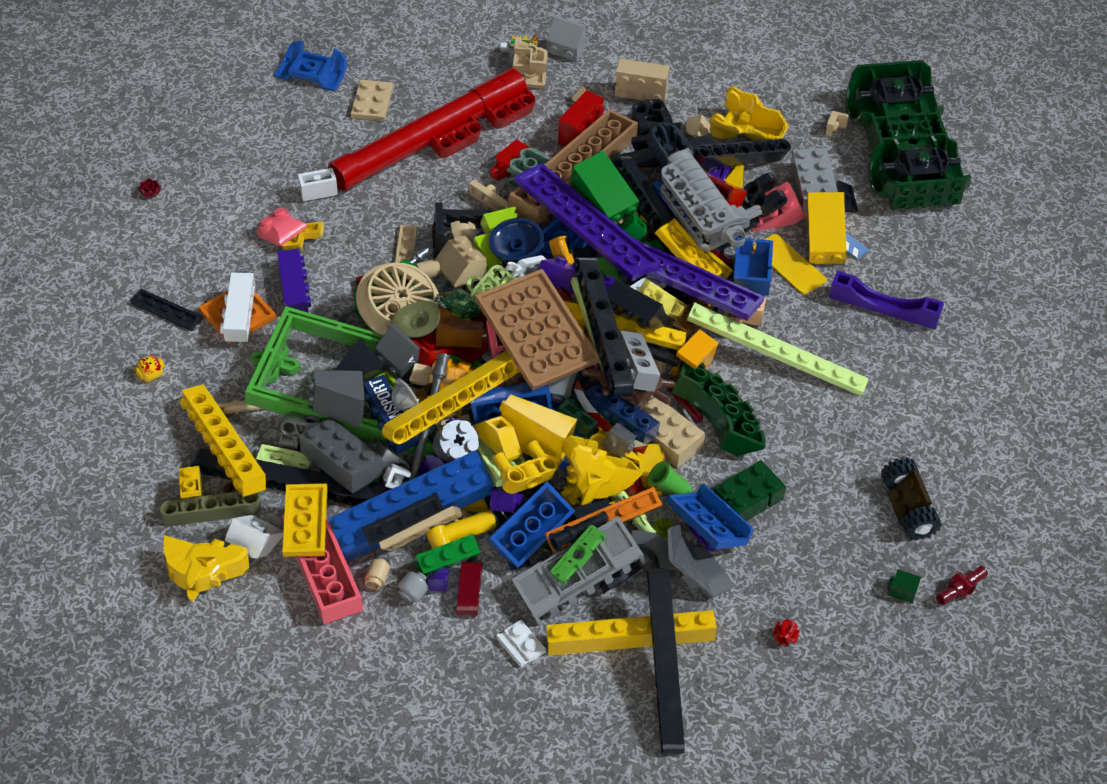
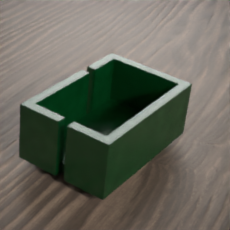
[714,460,786,521]

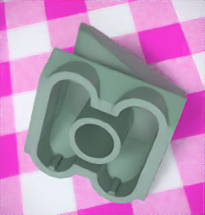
[506,147,551,189]

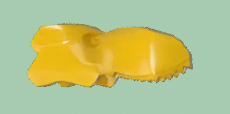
[709,86,789,141]

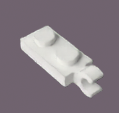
[505,255,546,279]

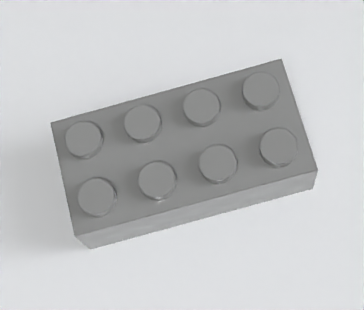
[790,148,838,213]

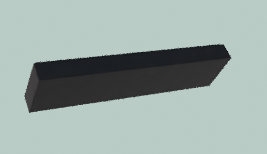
[130,289,203,331]
[362,493,445,547]

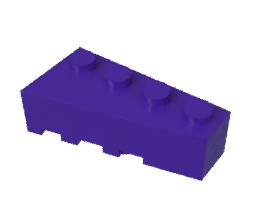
[538,256,616,295]

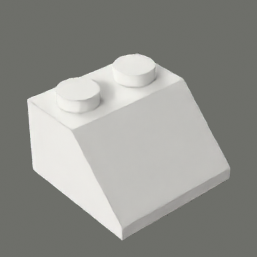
[224,515,284,559]

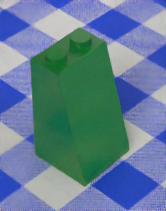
[569,150,639,223]

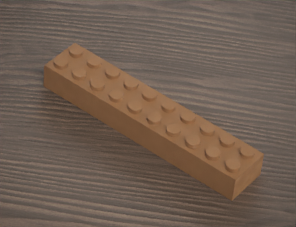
[508,109,638,225]

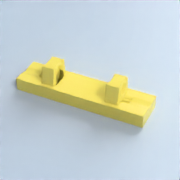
[638,279,689,322]

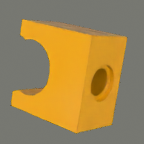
[670,329,718,376]

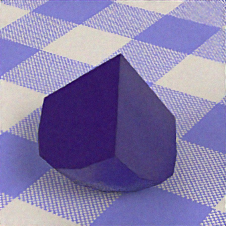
[426,567,450,592]

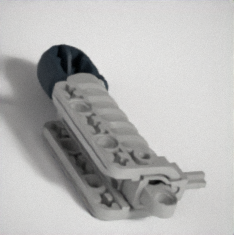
[647,122,762,252]

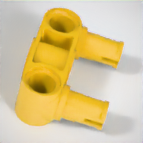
[493,440,558,494]

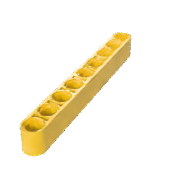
[382,351,520,444]

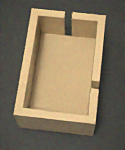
[615,58,670,103]

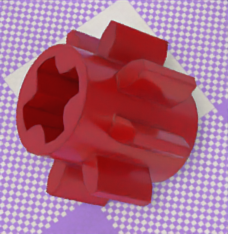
[773,619,800,646]

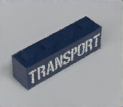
[363,374,419,454]

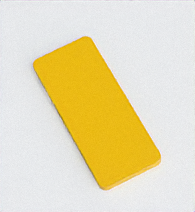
[753,234,827,295]

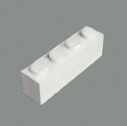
[220,273,255,342]

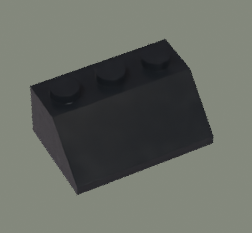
[607,280,668,331]

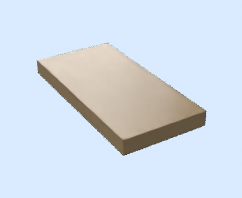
[379,506,463,551]

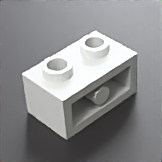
[298,168,338,201]

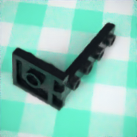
[432,202,494,258]

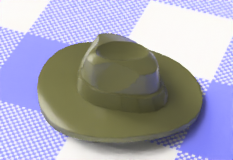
[392,301,440,338]

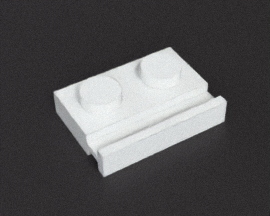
[496,620,546,668]

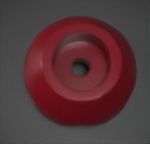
[138,178,161,198]

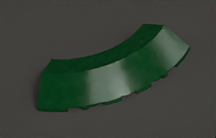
[671,360,765,456]

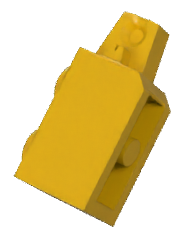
[635,444,665,496]

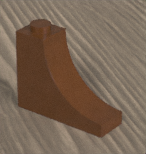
[436,303,487,348]

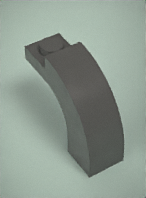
[632,530,680,578]

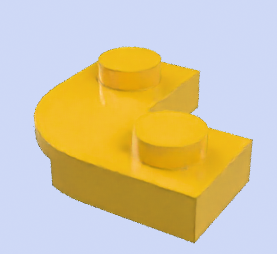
[282,221,324,250]

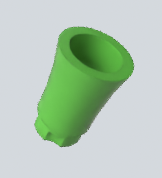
[648,461,692,495]

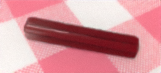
[666,379,703,424]

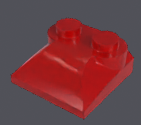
[410,332,455,366]

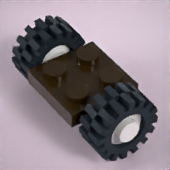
[881,457,942,541]

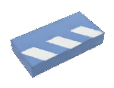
[846,233,869,260]

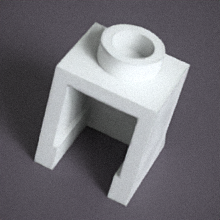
[383,463,411,489]

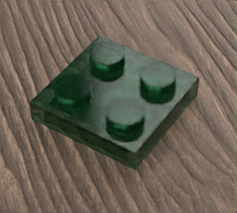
[434,289,484,319]

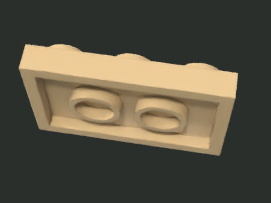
[351,79,394,121]

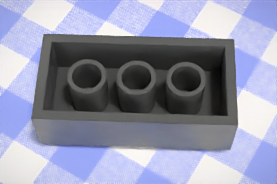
[300,418,383,494]

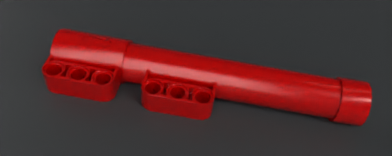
[328,68,536,192]

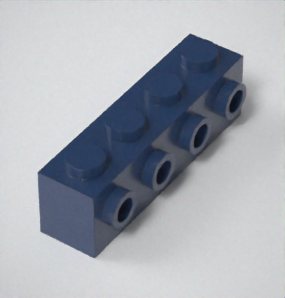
[585,382,660,444]

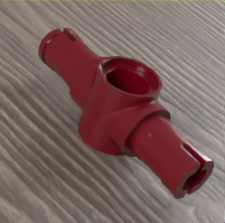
[936,566,988,606]

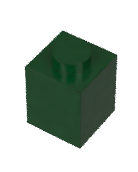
[887,569,921,604]

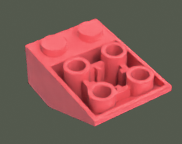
[748,181,806,232]

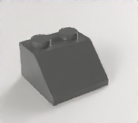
[375,324,420,381]

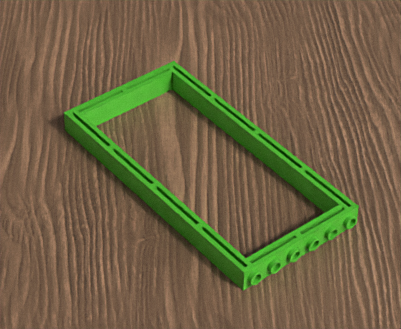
[245,306,495,456]

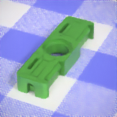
[551,525,606,585]

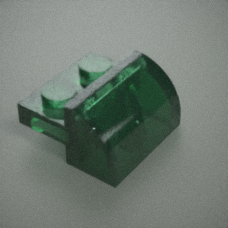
[557,398,598,439]

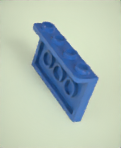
[666,484,753,549]

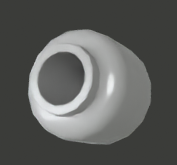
[398,571,429,603]

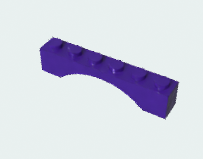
[829,271,944,330]

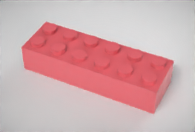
[282,514,363,625]

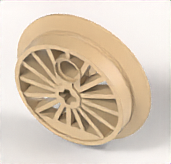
[356,263,441,336]

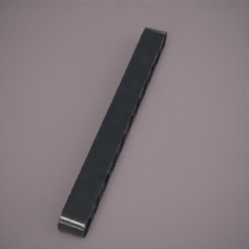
[190,448,392,506]

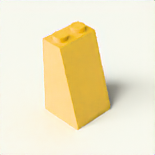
[806,192,846,264]
[499,395,577,470]

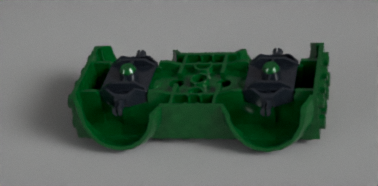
[846,60,971,210]

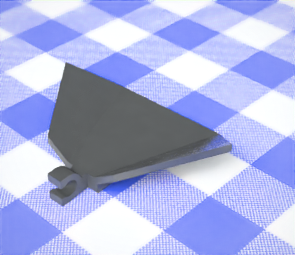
[668,525,734,598]

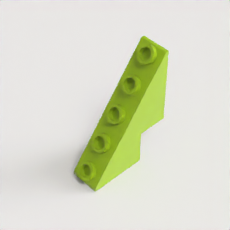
[472,206,518,276]

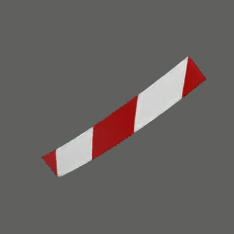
[574,379,648,454]

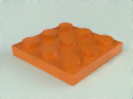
[198,291,277,345]

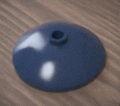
[489,218,544,262]

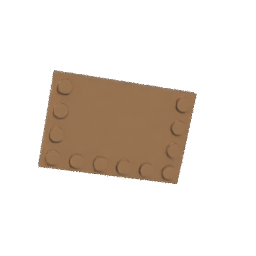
[475,269,600,391]

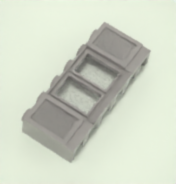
[512,516,646,626]

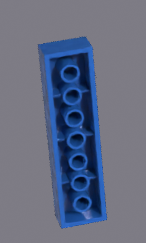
[328,450,494,562]

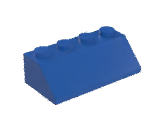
[471,383,552,425]
[486,482,575,568]

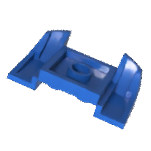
[274,41,347,92]

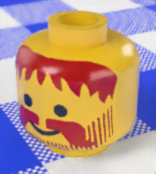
[134,354,165,382]

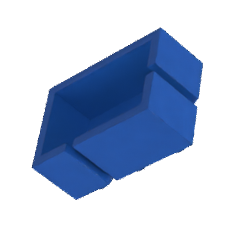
[733,237,773,296]

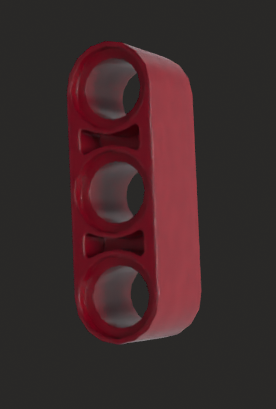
[457,562,482,616]

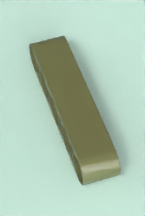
[160,491,261,526]

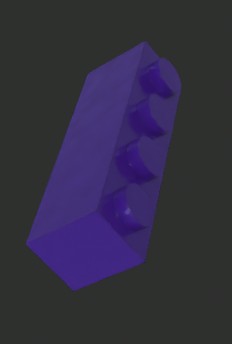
[277,249,311,313]

